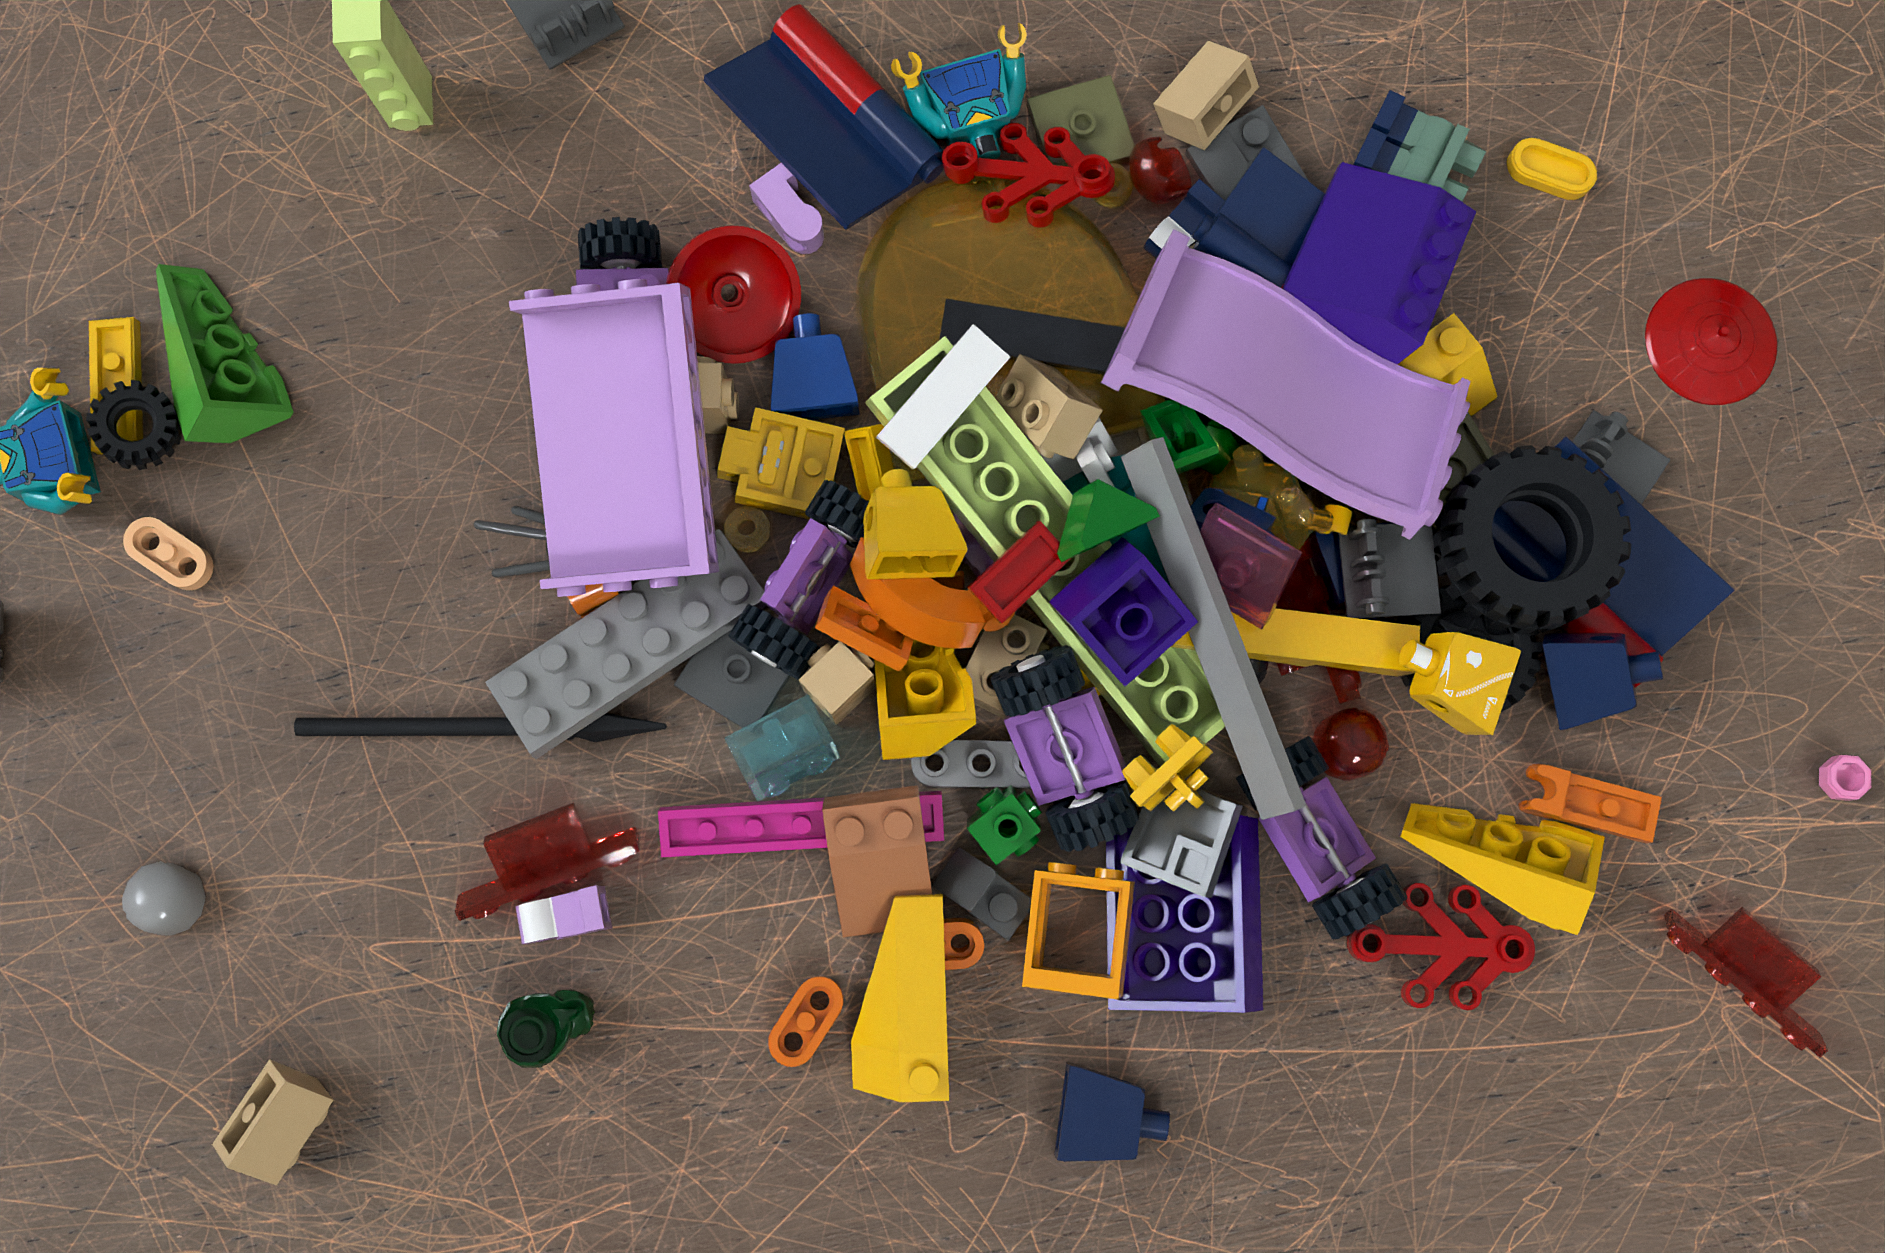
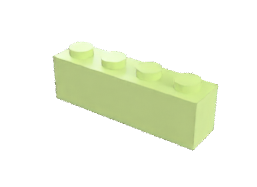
[332,0,433,131]

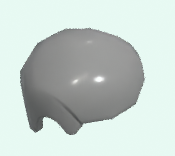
[122,861,206,936]

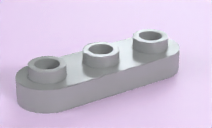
[911,740,1031,789]

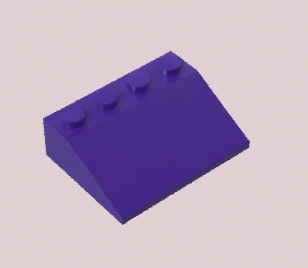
[1282,162,1476,364]
[1106,815,1264,1013]

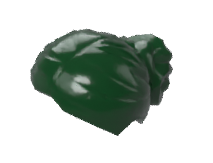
[496,989,595,1068]

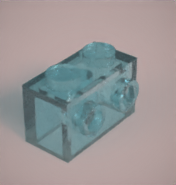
[724,694,841,802]

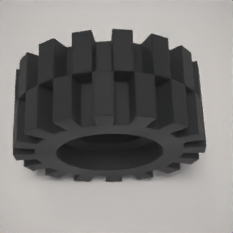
[86,380,181,470]

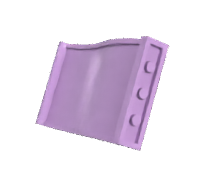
[1101,229,1471,540]

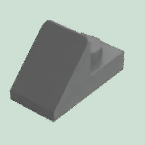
[932,847,1032,941]

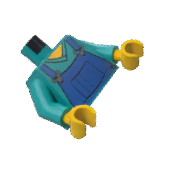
[891,23,1027,159]
[0,367,101,515]

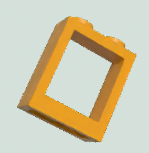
[1022,862,1135,999]

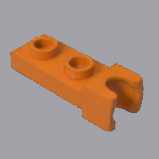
[1518,764,1662,844]

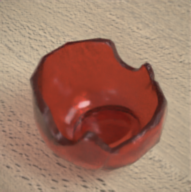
[1129,136,1192,204]
[1312,707,1389,781]

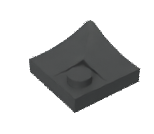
[1185,105,1308,200]
[1120,788,1243,898]

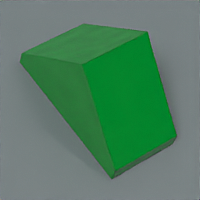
[1140,399,1219,475]
[1057,479,1160,562]

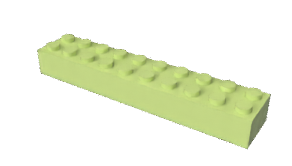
[865,336,1225,766]

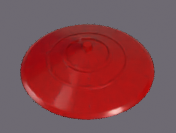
[1645,278,1777,405]

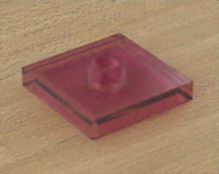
[1200,502,1302,630]

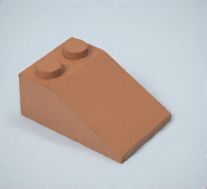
[822,785,933,938]

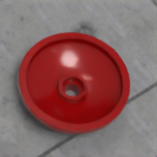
[666,225,801,364]

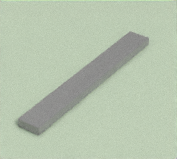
[1121,437,1306,820]

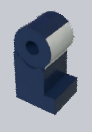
[1143,179,1225,259]

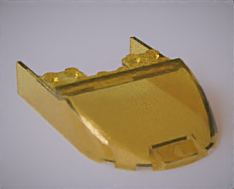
[855,176,1193,506]

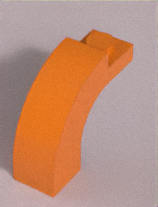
[850,537,1016,649]

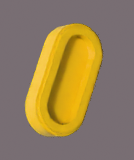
[1507,138,1597,200]

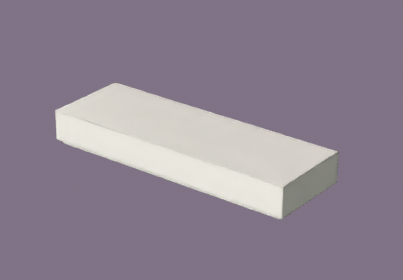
[876,324,1010,470]

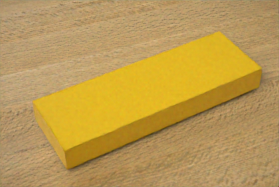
[89,317,143,455]

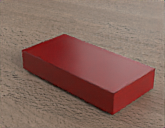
[967,521,1071,623]

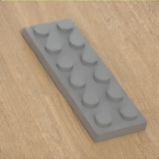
[485,529,767,760]

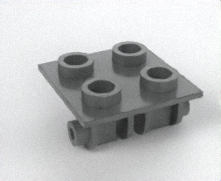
[505,0,625,70]
[1572,410,1670,505]
[1338,519,1441,619]

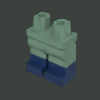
[1353,90,1486,201]

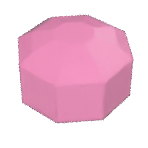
[1819,755,1871,801]

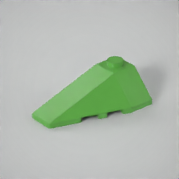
[156,264,294,443]

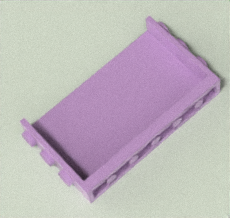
[509,279,719,597]

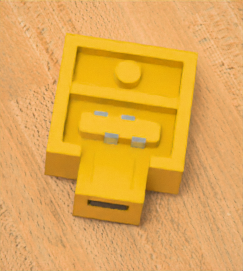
[717,407,845,520]

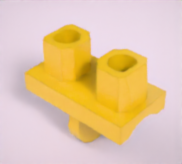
[1122,724,1213,811]

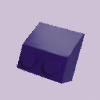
[1049,537,1198,687]

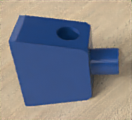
[771,313,860,420]

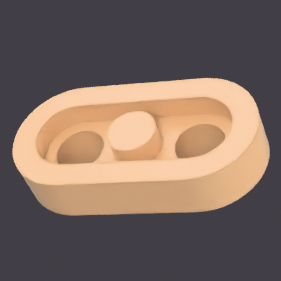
[123,517,214,590]

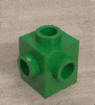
[967,785,1042,865]

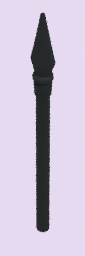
[294,713,667,742]

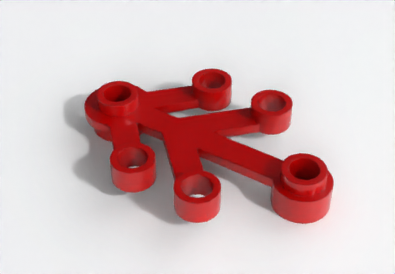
[942,123,1115,228]
[1346,883,1535,1010]

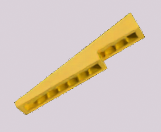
[1171,603,1420,677]

